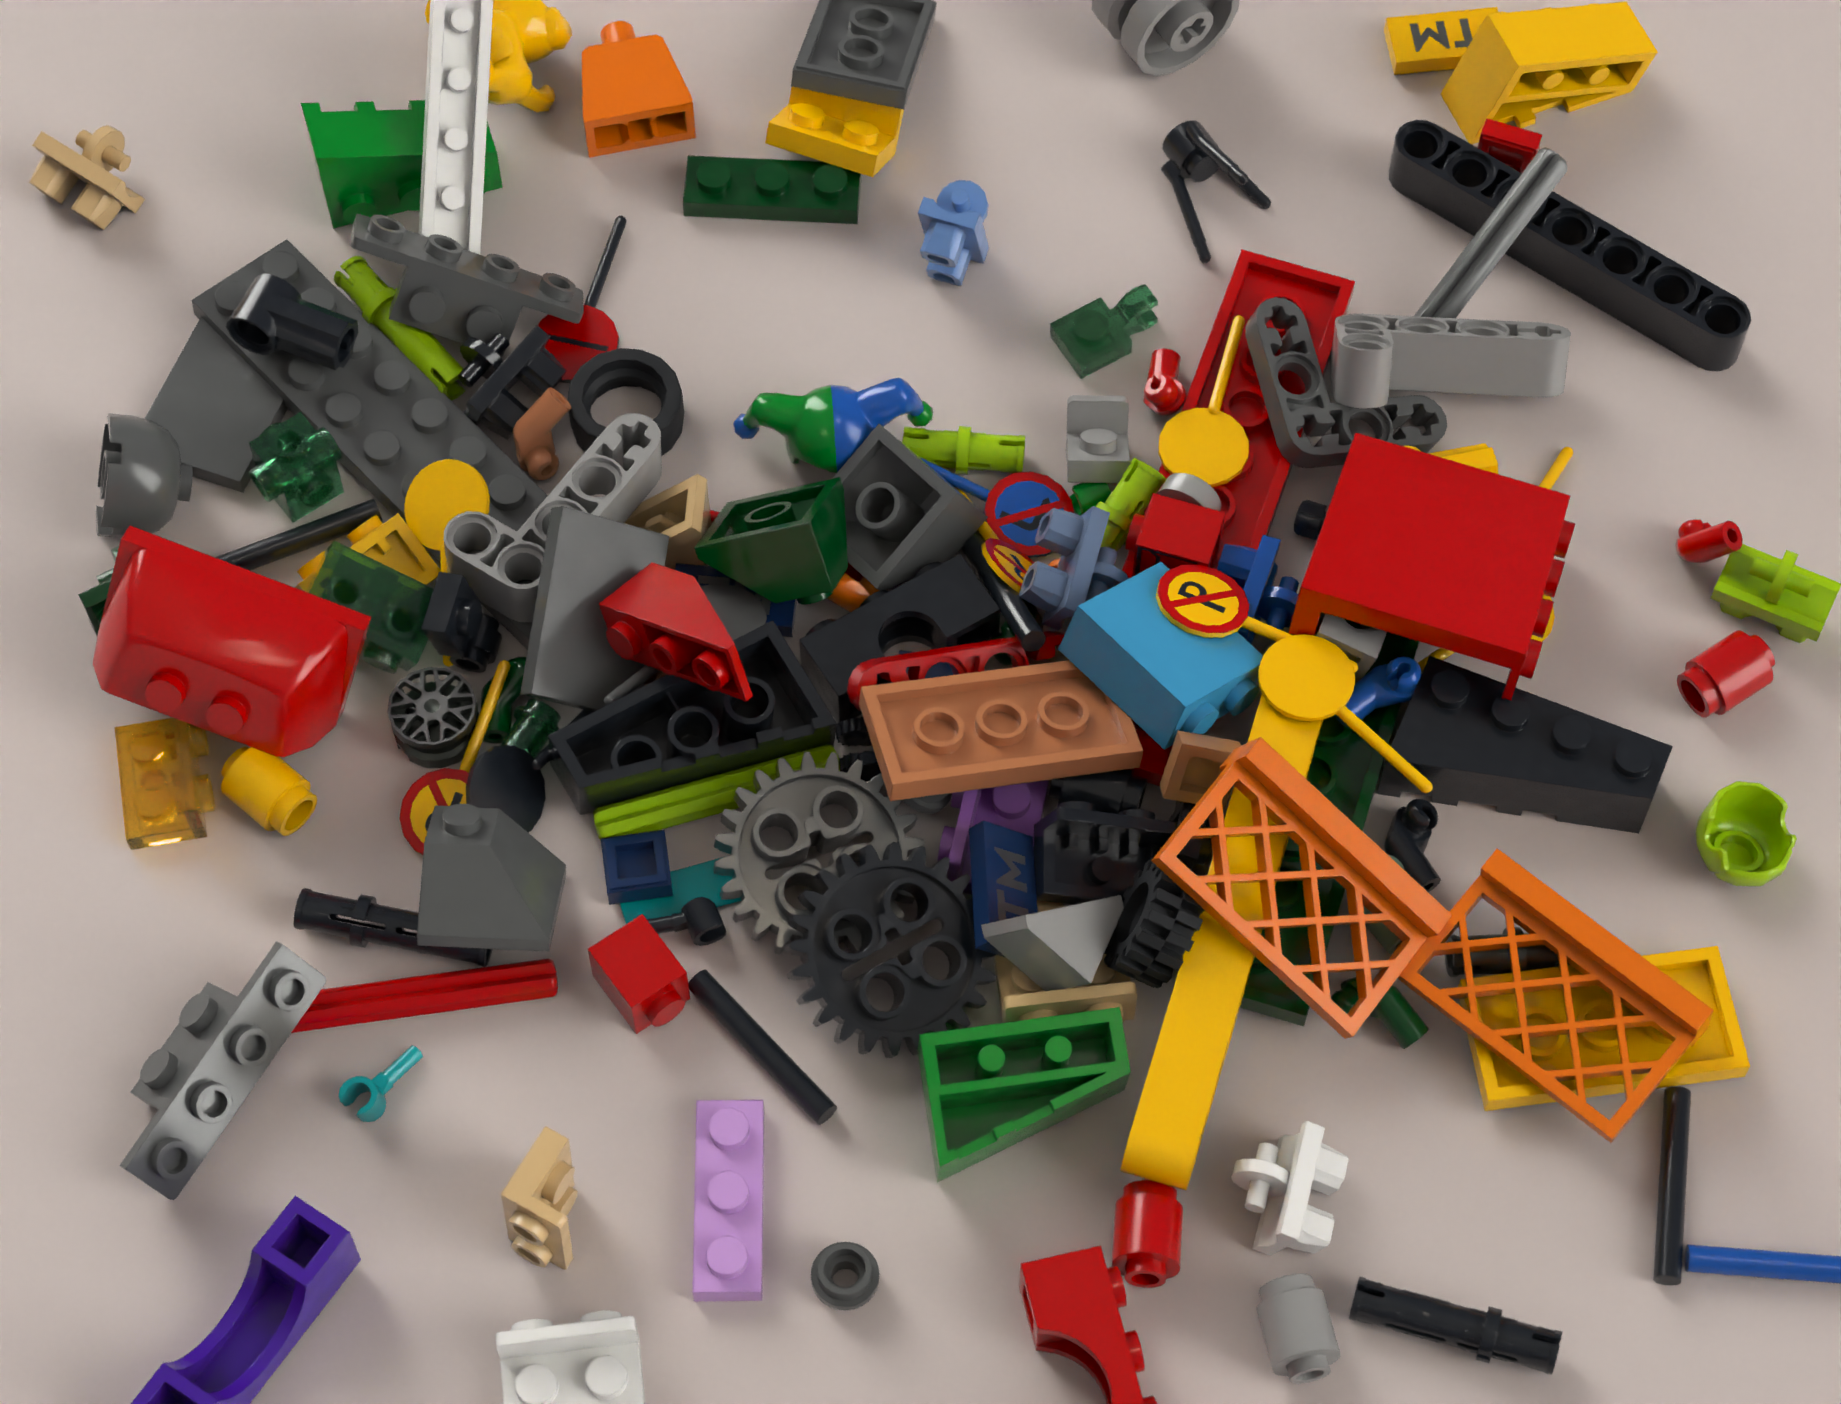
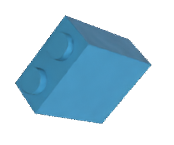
[1058,562,1263,750]

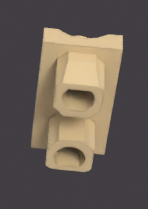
[29,125,145,230]

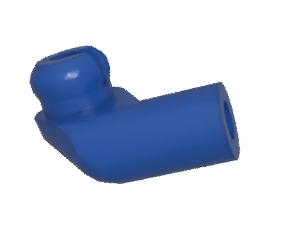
[1334,656,1421,728]

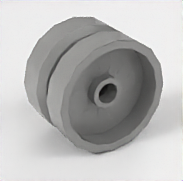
[1092,0,1239,76]

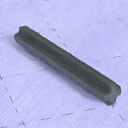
[1414,147,1568,318]

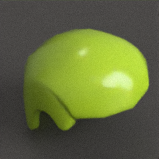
[1695,781,1797,886]

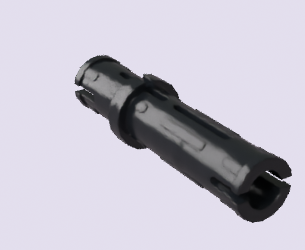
[294,888,493,967]
[1349,1276,1563,1375]

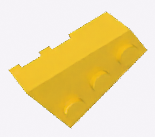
[1440,2,1658,144]

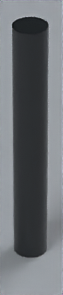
[215,499,382,571]
[961,530,1046,652]
[688,970,837,1125]
[1653,1086,1691,1286]

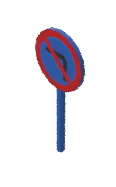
[918,456,1074,558]

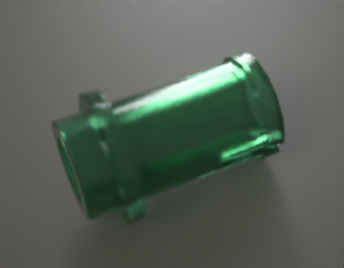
[500,699,561,758]

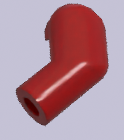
[1676,519,1743,563]

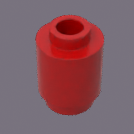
[1677,630,1775,718]
[1112,1180,1183,1288]

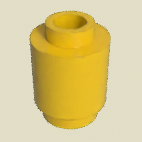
[221,746,317,836]

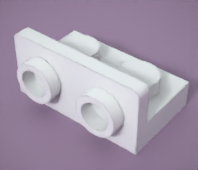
[496,1310,645,1404]

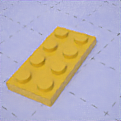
[1458,946,1750,1111]

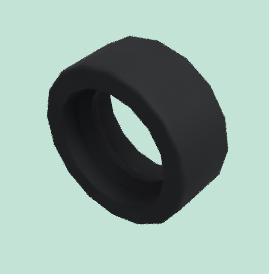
[568,348,684,457]

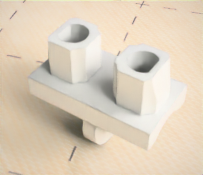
[1231,1121,1349,1256]

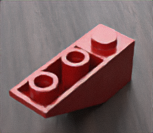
[599,562,753,701]

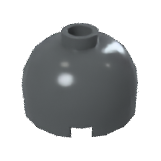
[96,413,193,538]

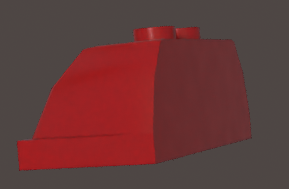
[93,526,372,757]

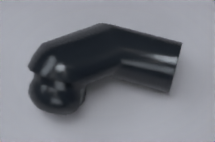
[1384,799,1441,892]

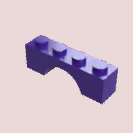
[131,1196,361,1404]

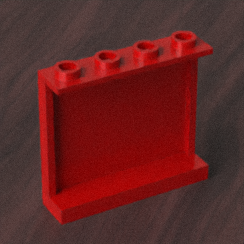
[1288,432,1575,700]

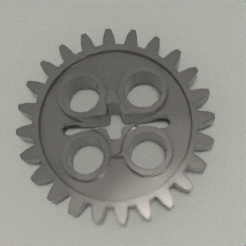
[713,752,924,961]

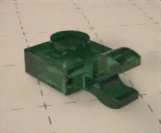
[1050,284,1158,379]

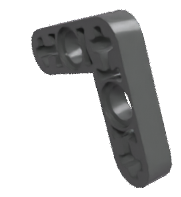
[1245,297,1447,468]

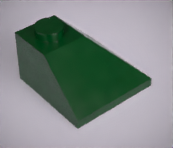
[694,477,848,605]

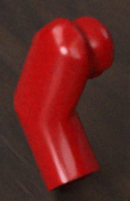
[1143,348,1186,416]

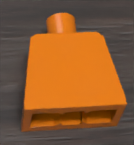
[582,21,696,158]

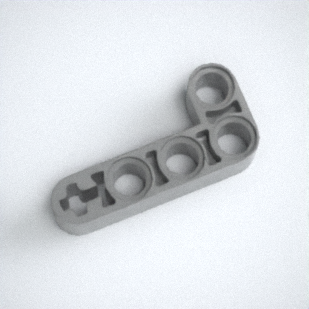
[1330,314,1571,409]
[443,413,662,622]

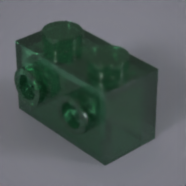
[306,540,434,674]

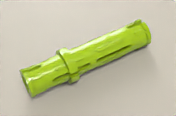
[334,256,466,401]

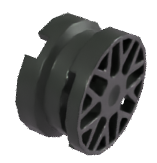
[387,667,479,768]

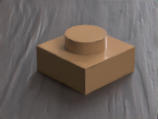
[1160,730,1241,809]

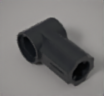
[226,274,359,370]

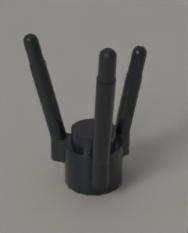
[1161,120,1271,263]

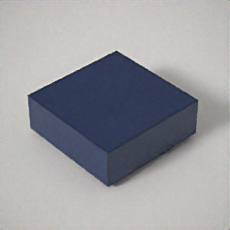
[601,830,673,905]

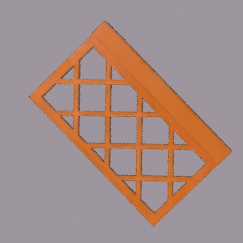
[1151,737,1452,1039]
[1398,848,1714,1143]

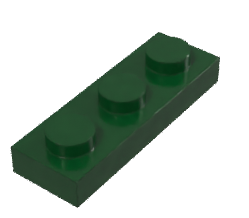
[683,155,861,224]

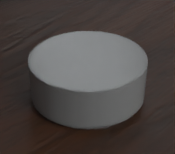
[1157,473,1221,511]

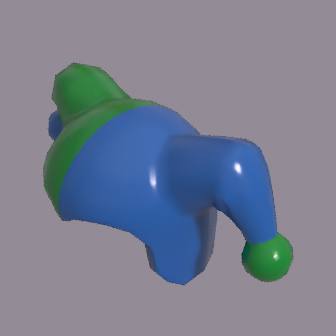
[733,378,933,473]

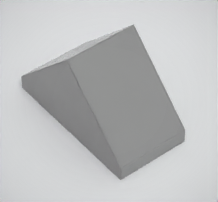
[981,895,1124,991]

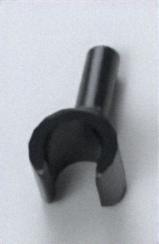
[647,897,726,946]

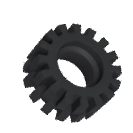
[1104,860,1205,989]

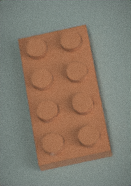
[859,660,1143,801]

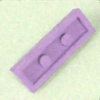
[693,1100,764,1302]

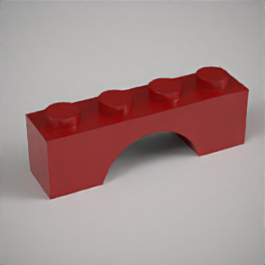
[1019,1245,1157,1404]

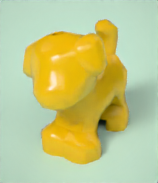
[425,0,572,112]

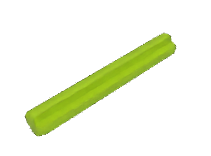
[593,744,840,841]

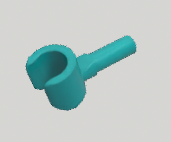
[338,1045,423,1122]

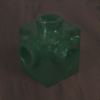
[249,412,344,523]

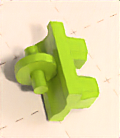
[1710,544,1841,643]

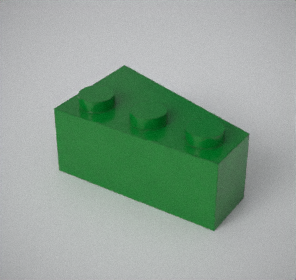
[301,100,503,229]
[918,1007,1131,1183]

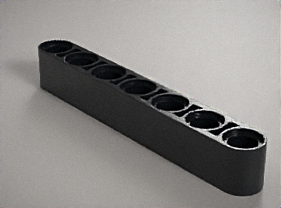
[1389,120,1751,371]

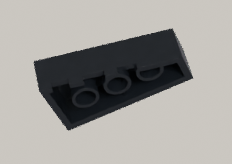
[548,620,837,815]
[1377,656,1673,834]

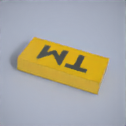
[1384,7,1498,75]

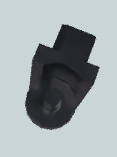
[458,325,566,440]

